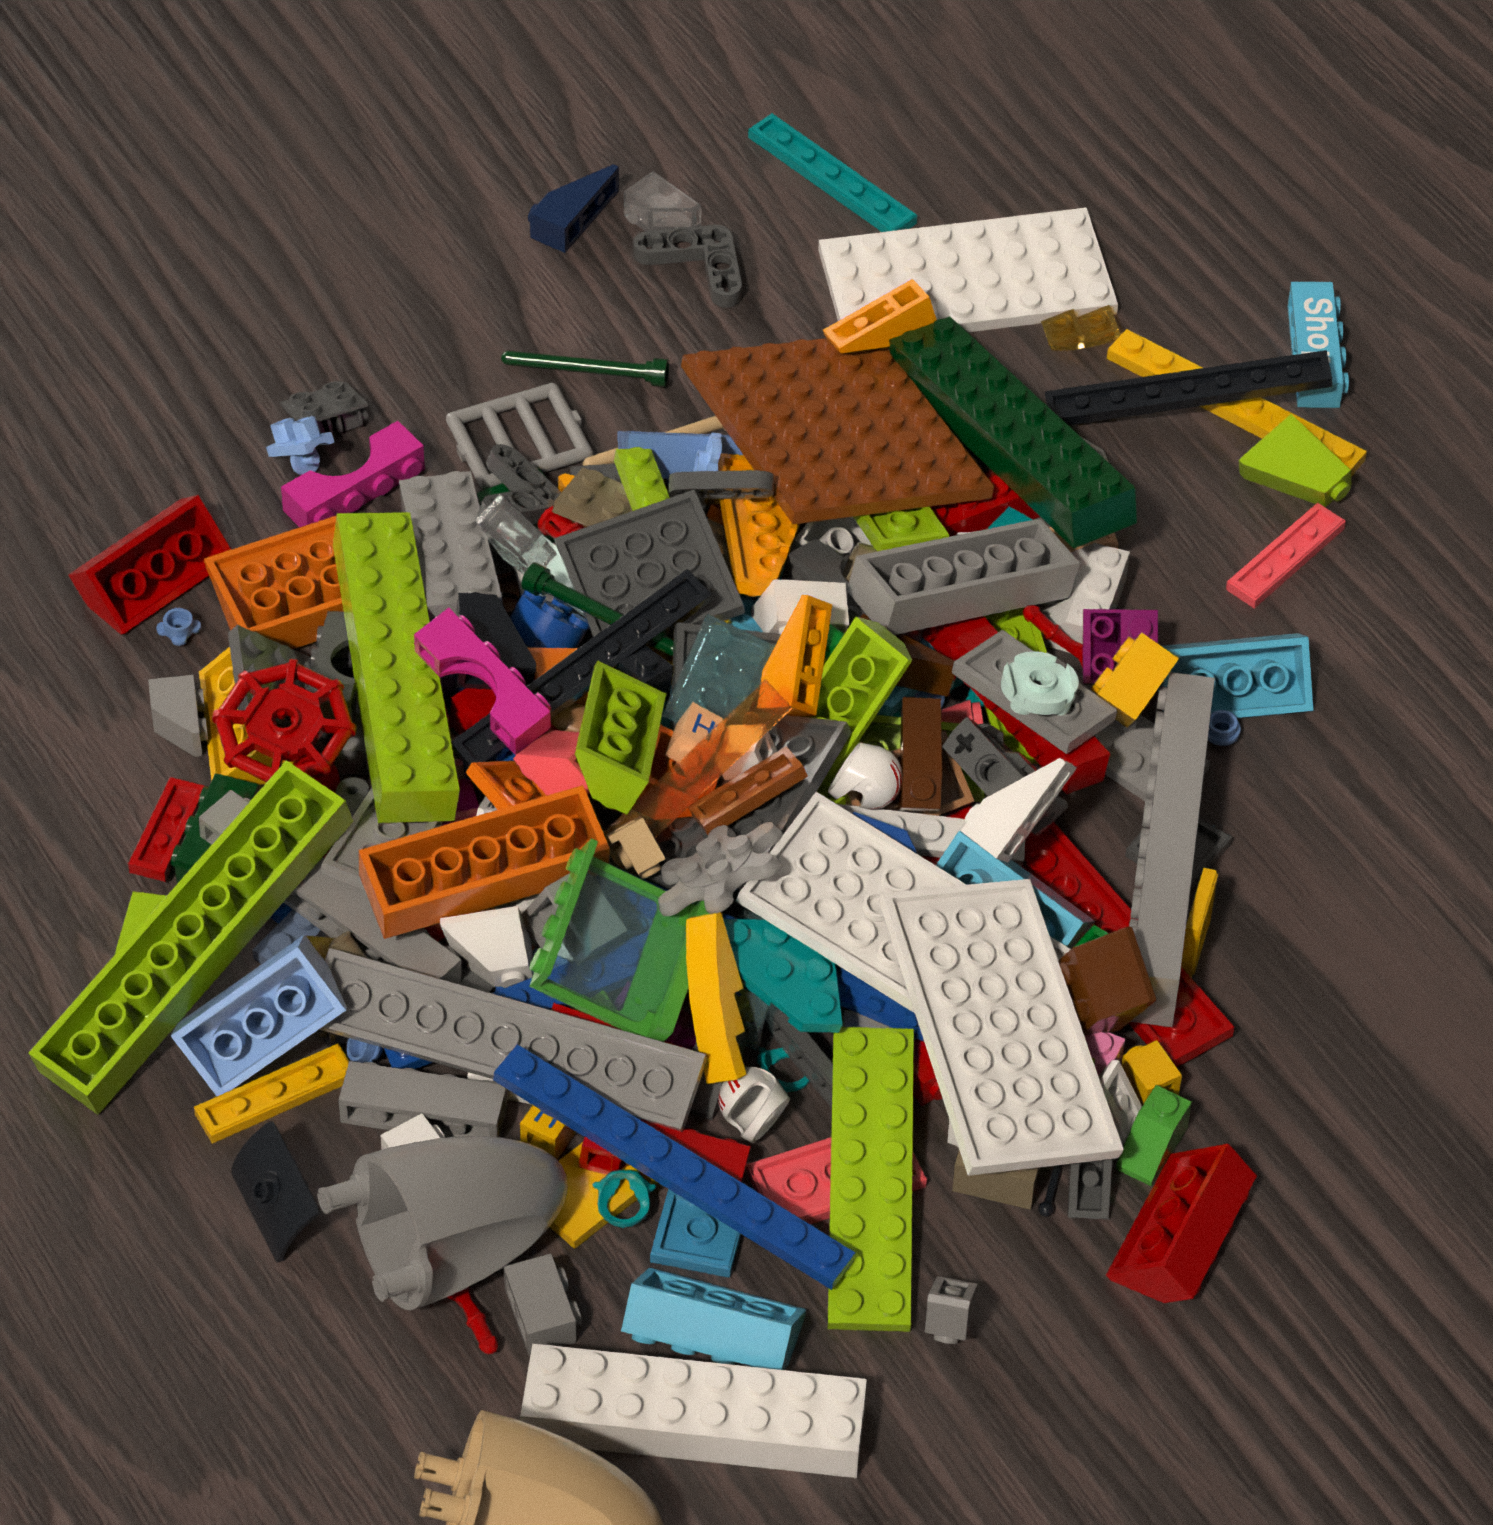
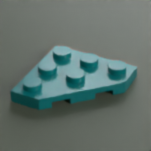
[723,919,843,1033]

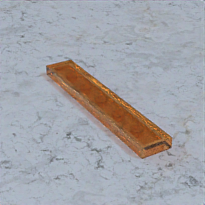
[603,679,793,869]

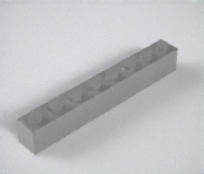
[199,790,461,984]

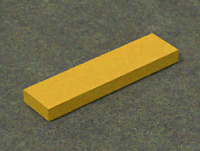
[194,1044,349,1144]

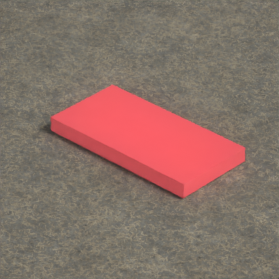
[746,1137,927,1225]

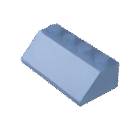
[171,934,347,1096]

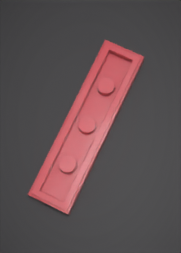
[1226,502,1346,609]

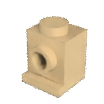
[607,815,665,880]

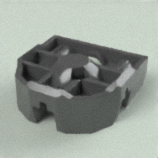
[942,717,1068,836]

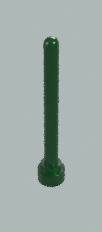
[501,351,669,387]
[521,562,674,656]

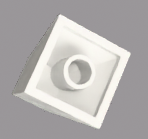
[440,906,534,988]

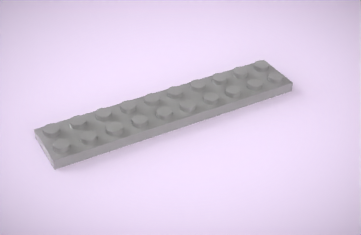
[319,948,708,1132]

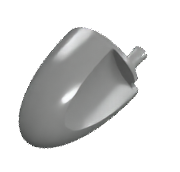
[317,1136,568,1310]

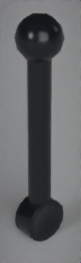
[1038,1165,1062,1217]

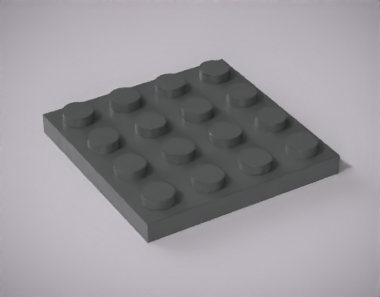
[555,489,745,647]

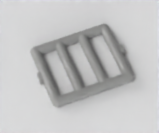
[446,383,593,490]

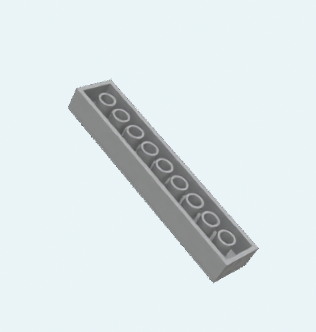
[1129,672,1215,1027]

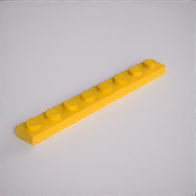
[1107,329,1367,477]

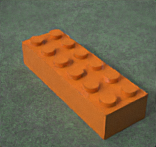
[358,785,610,939]

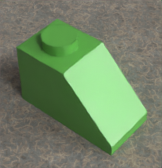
[1115,1085,1192,1186]

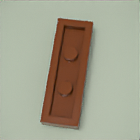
[688,746,808,835]

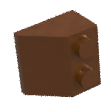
[1058,927,1157,1036]

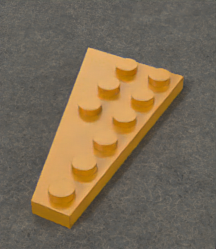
[718,453,801,597]

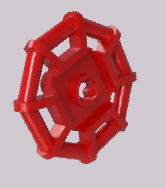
[212,659,357,783]

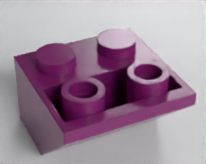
[1083,609,1158,686]

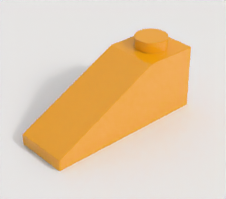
[823,279,937,353]
[757,595,832,716]

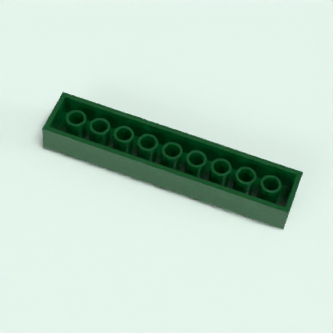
[889,316,1137,549]

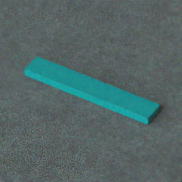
[748,113,918,232]

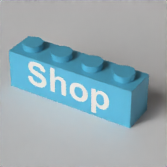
[1287,282,1349,408]

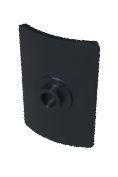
[231,1121,321,1263]

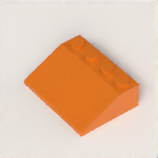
[204,516,344,649]

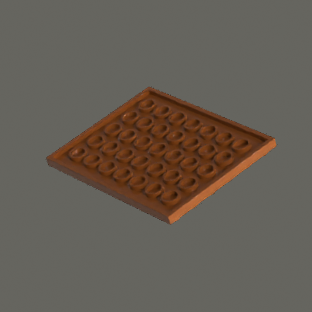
[681,338,994,524]

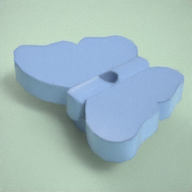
[693,432,722,472]

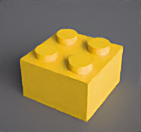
[1090,632,1179,728]

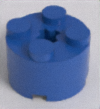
[510,591,589,648]

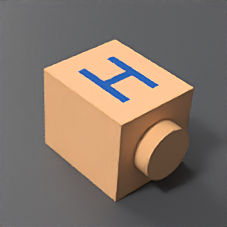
[665,702,726,773]

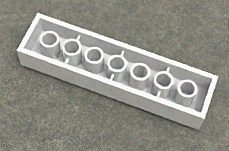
[520,1343,867,1478]

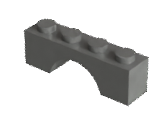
[781,539,924,643]
[305,611,357,723]

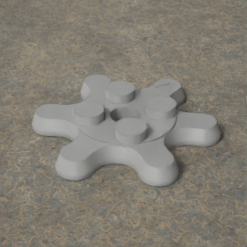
[658,822,783,916]

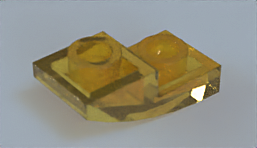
[1041,305,1121,351]

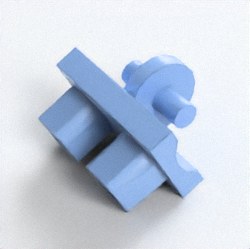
[266,416,334,475]

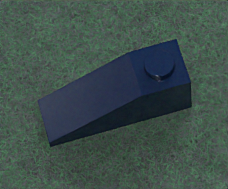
[528,164,619,253]

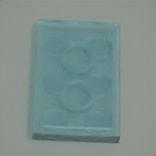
[662,614,775,725]

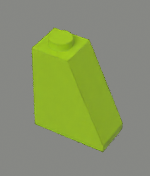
[1239,414,1351,507]

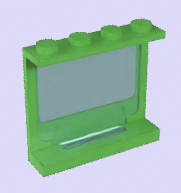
[529,838,709,1042]

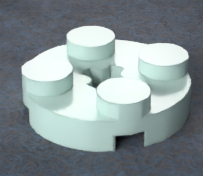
[1001,652,1079,716]

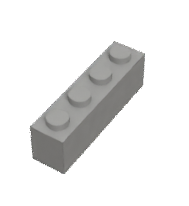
[338,1061,507,1138]

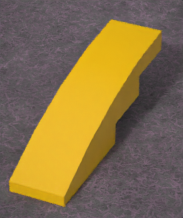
[686,912,747,1084]

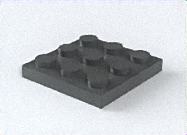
[228,625,334,754]

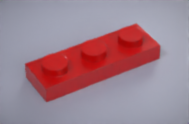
[128,777,205,882]

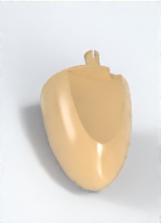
[414,1410,664,1525]

